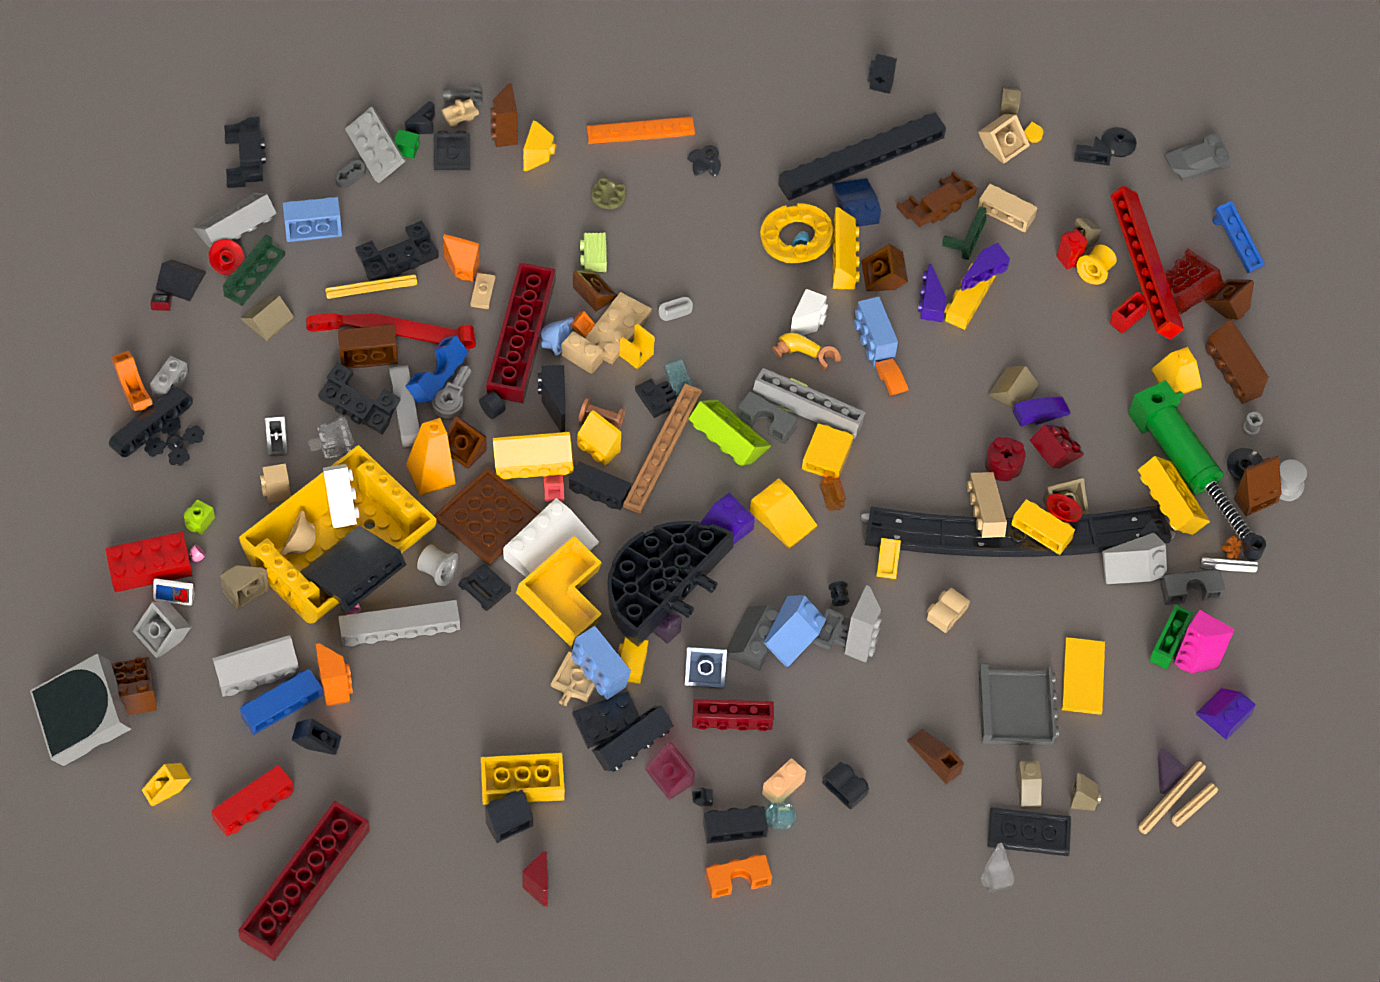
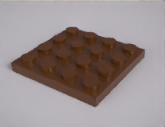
[434,467,541,566]

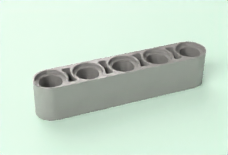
[389,365,420,448]

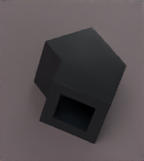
[692,787,713,806]

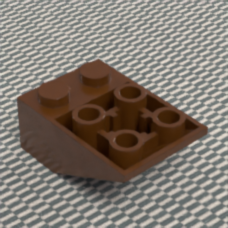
[1234,456,1282,517]
[111,657,157,716]

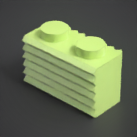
[580,232,607,272]

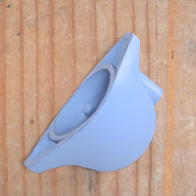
[541,317,574,355]

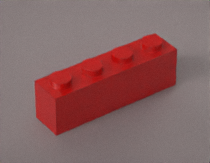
[211,765,294,836]

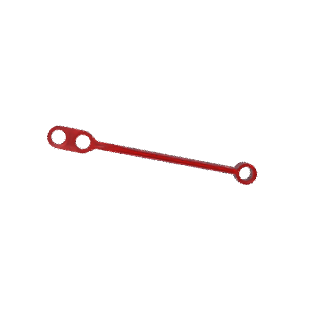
[306,313,476,349]

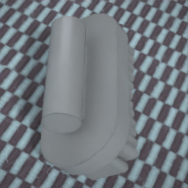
[657,296,693,321]

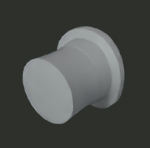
[1279,459,1307,502]
[417,544,458,586]

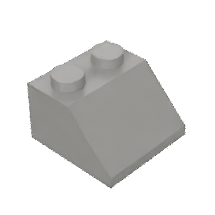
[133,600,191,658]

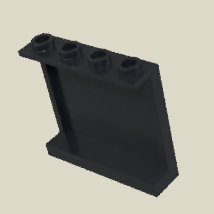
[300,525,407,612]

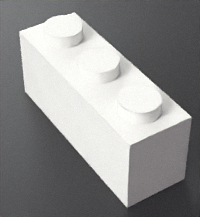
[323,464,359,528]

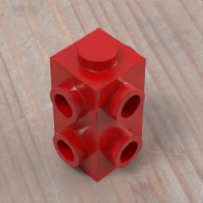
[1057,229,1087,270]

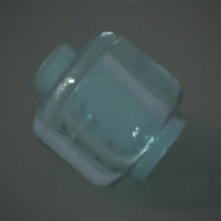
[765,802,796,829]

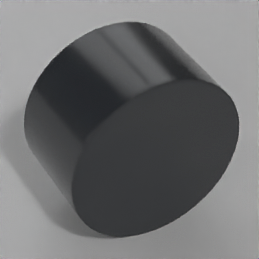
[479,391,505,419]

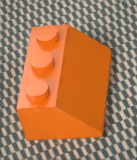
[315,643,353,706]

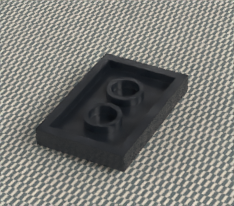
[572,691,639,749]

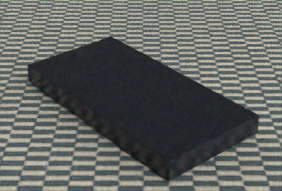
[988,807,1071,856]

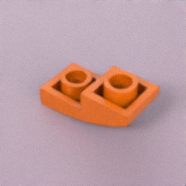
[875,358,909,396]

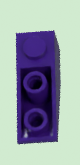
[961,243,1010,291]
[918,264,946,322]

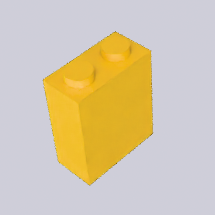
[802,423,854,481]

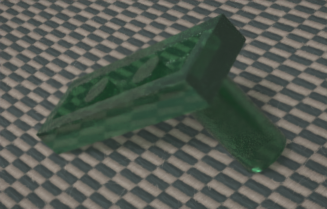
[942,207,987,260]

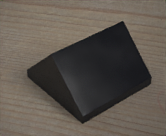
[156,260,206,301]

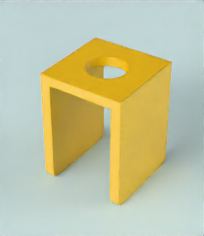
[619,323,655,369]

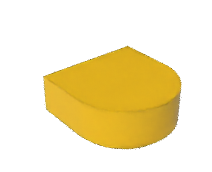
[1024,122,1044,142]

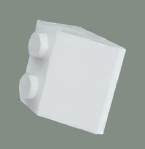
[791,289,828,336]

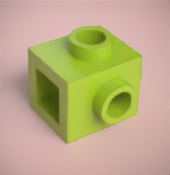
[184,499,215,535]

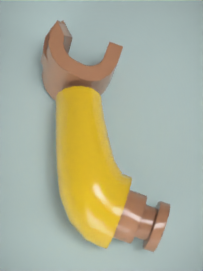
[772,332,841,372]

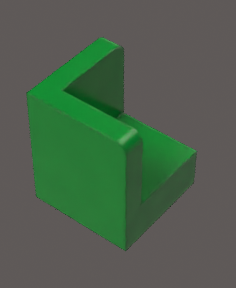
[394,129,420,159]

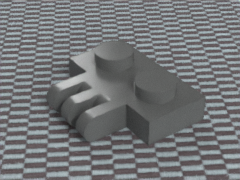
[812,608,849,651]

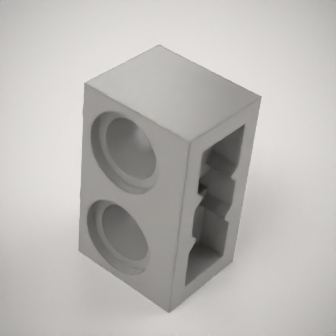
[150,355,189,399]

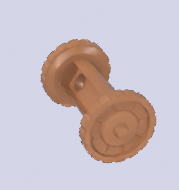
[579,398,625,430]

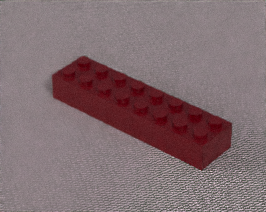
[486,262,556,404]
[238,800,370,961]

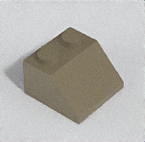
[220,565,269,611]

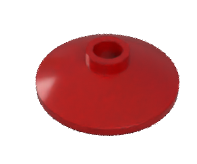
[208,239,245,275]
[1046,494,1082,522]

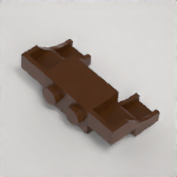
[897,171,977,228]

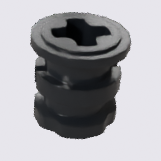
[828,581,850,606]

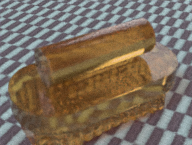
[819,476,846,511]

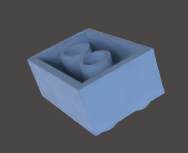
[283,197,342,242]
[853,297,898,367]
[571,626,631,700]

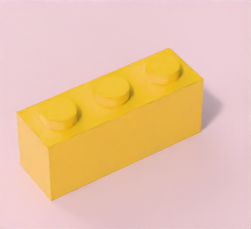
[1011,499,1075,555]

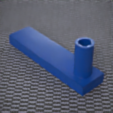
[1212,201,1265,273]

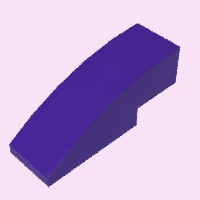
[1013,397,1071,427]

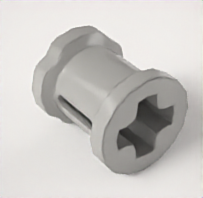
[1243,412,1263,436]

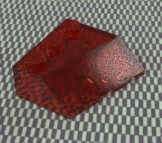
[1165,248,1224,315]

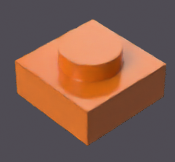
[570,311,595,337]

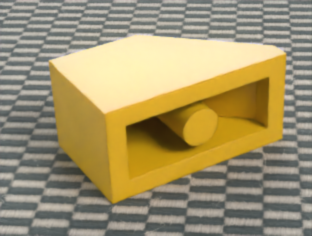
[142,763,191,806]

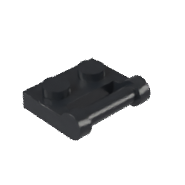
[458,563,511,611]

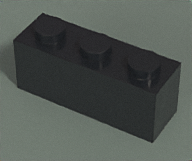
[569,461,631,511]
[703,805,768,844]

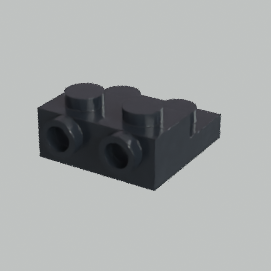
[434,131,470,170]

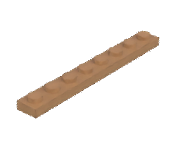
[623,383,702,514]

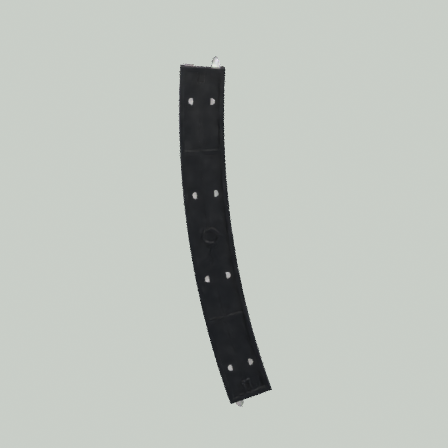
[861,504,1176,557]

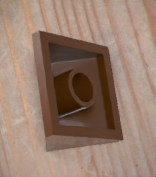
[573,270,618,312]
[447,416,487,469]

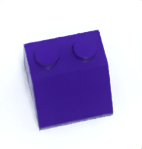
[699,493,755,545]
[1196,688,1256,740]

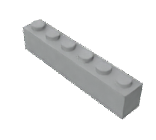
[752,368,866,439]
[338,600,460,647]

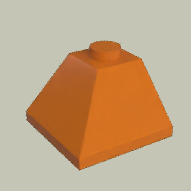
[443,234,480,282]

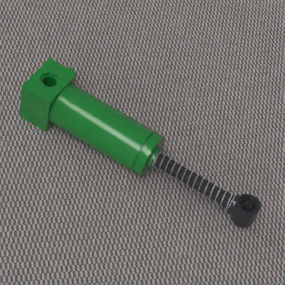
[1128,380,1266,561]

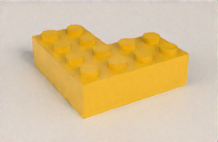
[516,536,602,647]

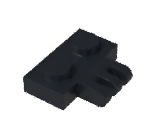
[635,379,677,418]

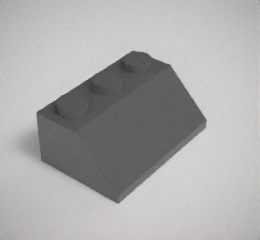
[727,605,780,671]

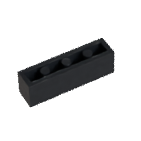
[592,706,674,772]

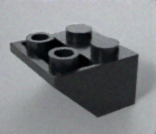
[485,790,533,843]

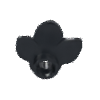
[687,145,721,177]

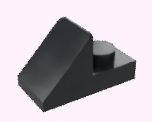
[405,101,435,134]
[1074,136,1112,166]

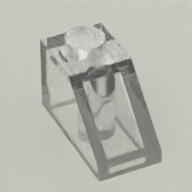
[981,843,1015,893]

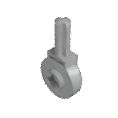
[432,366,472,419]

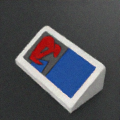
[153,578,195,606]

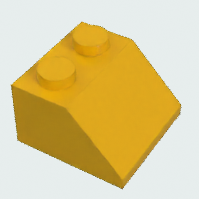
[577,410,621,466]

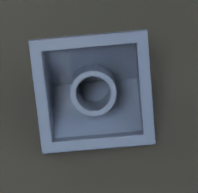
[685,646,727,688]

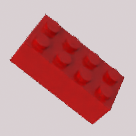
[105,531,192,593]

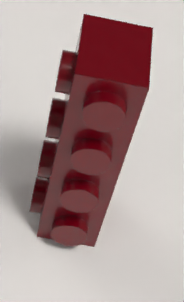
[692,699,774,732]

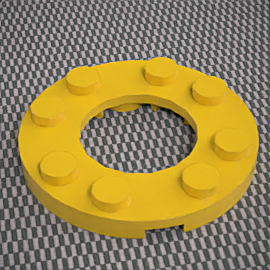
[760,203,834,263]

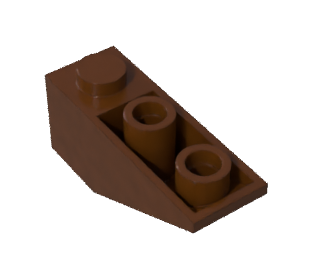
[907,729,964,784]

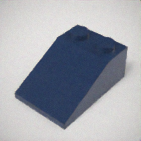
[832,178,881,227]

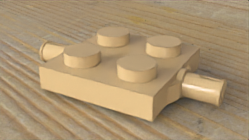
[551,651,596,706]

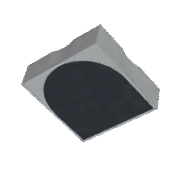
[30,653,132,766]

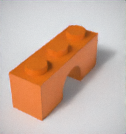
[705,854,772,899]

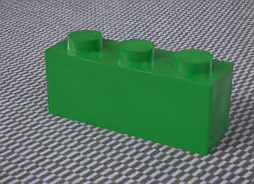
[1149,605,1193,669]

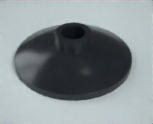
[1101,127,1137,157]
[1227,448,1263,480]

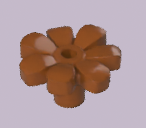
[1221,535,1242,560]

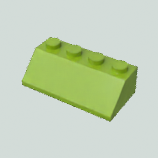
[688,399,772,466]

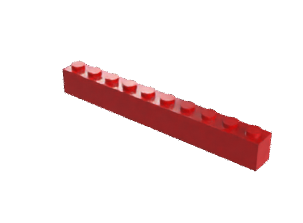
[1110,185,1184,339]

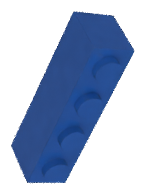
[240,669,323,735]

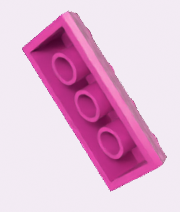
[1174,610,1235,673]

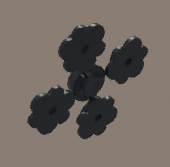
[144,418,205,466]

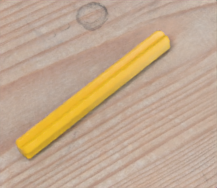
[326,274,417,299]

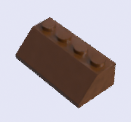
[1205,319,1269,404]

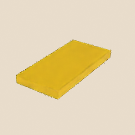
[1062,637,1105,715]

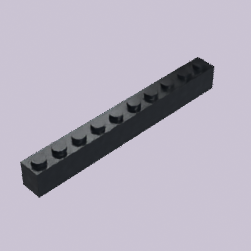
[778,112,946,201]

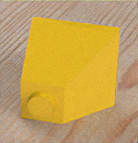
[524,121,556,171]
[1151,347,1202,394]

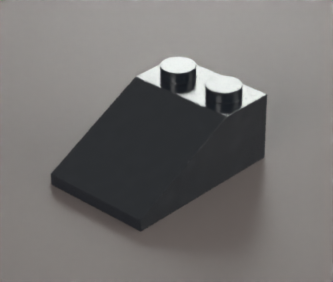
[538,365,565,433]

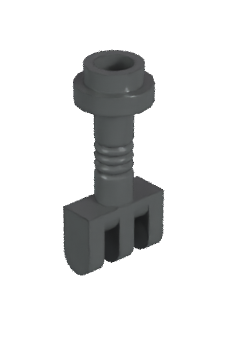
[443,87,482,106]

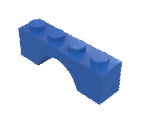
[405,335,469,403]

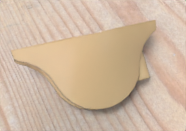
[280,510,316,556]

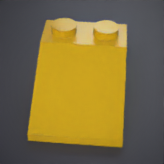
[750,478,817,549]

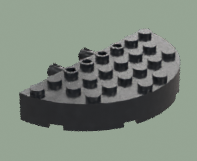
[607,521,733,647]

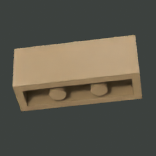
[978,184,1038,232]

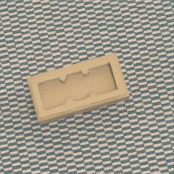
[471,273,496,309]

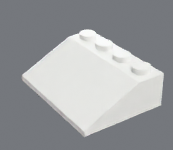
[503,498,599,577]

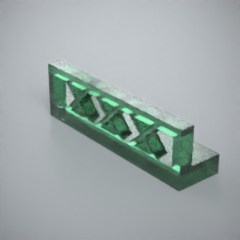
[223,235,285,306]

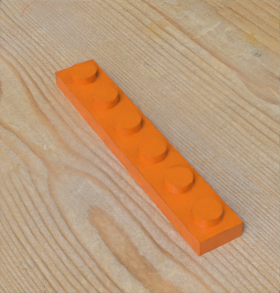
[586,117,695,144]

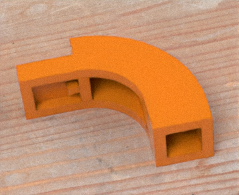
[111,350,153,411]

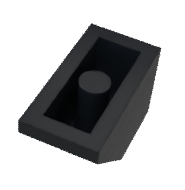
[291,718,342,755]

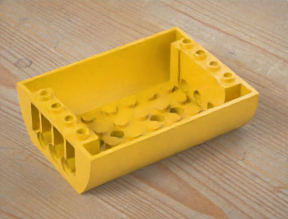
[239,445,436,624]

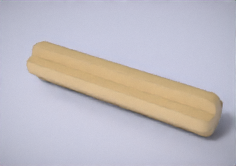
[1171,783,1218,827]

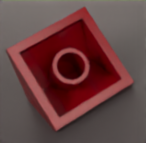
[522,851,548,906]

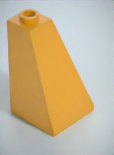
[406,418,456,496]

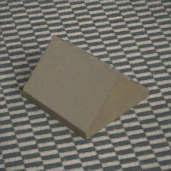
[241,295,294,341]
[988,366,1039,409]
[1043,477,1089,517]

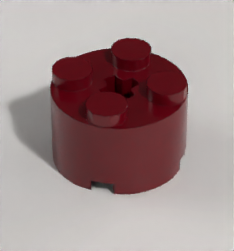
[985,437,1026,482]

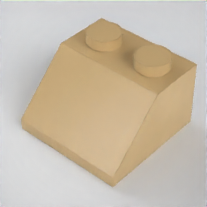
[978,114,1030,163]

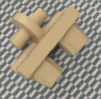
[442,99,479,128]

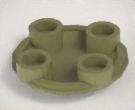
[590,178,626,209]

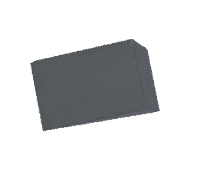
[265,416,288,455]

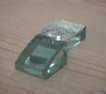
[663,360,694,398]

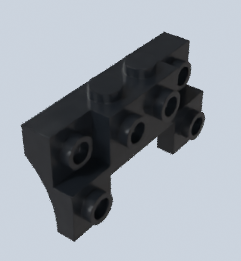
[224,117,266,188]
[355,221,438,281]
[318,362,401,435]

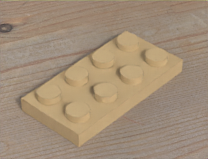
[585,292,652,364]

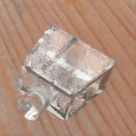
[308,415,355,458]

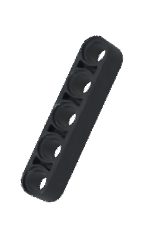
[109,387,193,458]

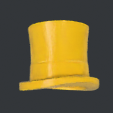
[1077,244,1117,285]

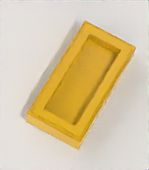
[876,538,901,579]

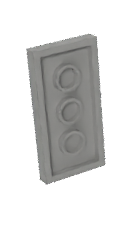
[345,106,406,183]

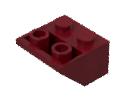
[1030,424,1084,469]

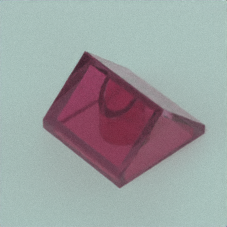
[645,742,695,799]

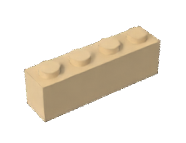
[967,472,1007,538]

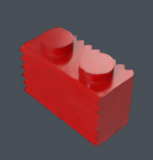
[1109,291,1148,334]

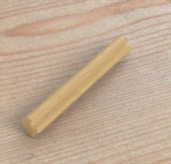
[1138,761,1206,834]

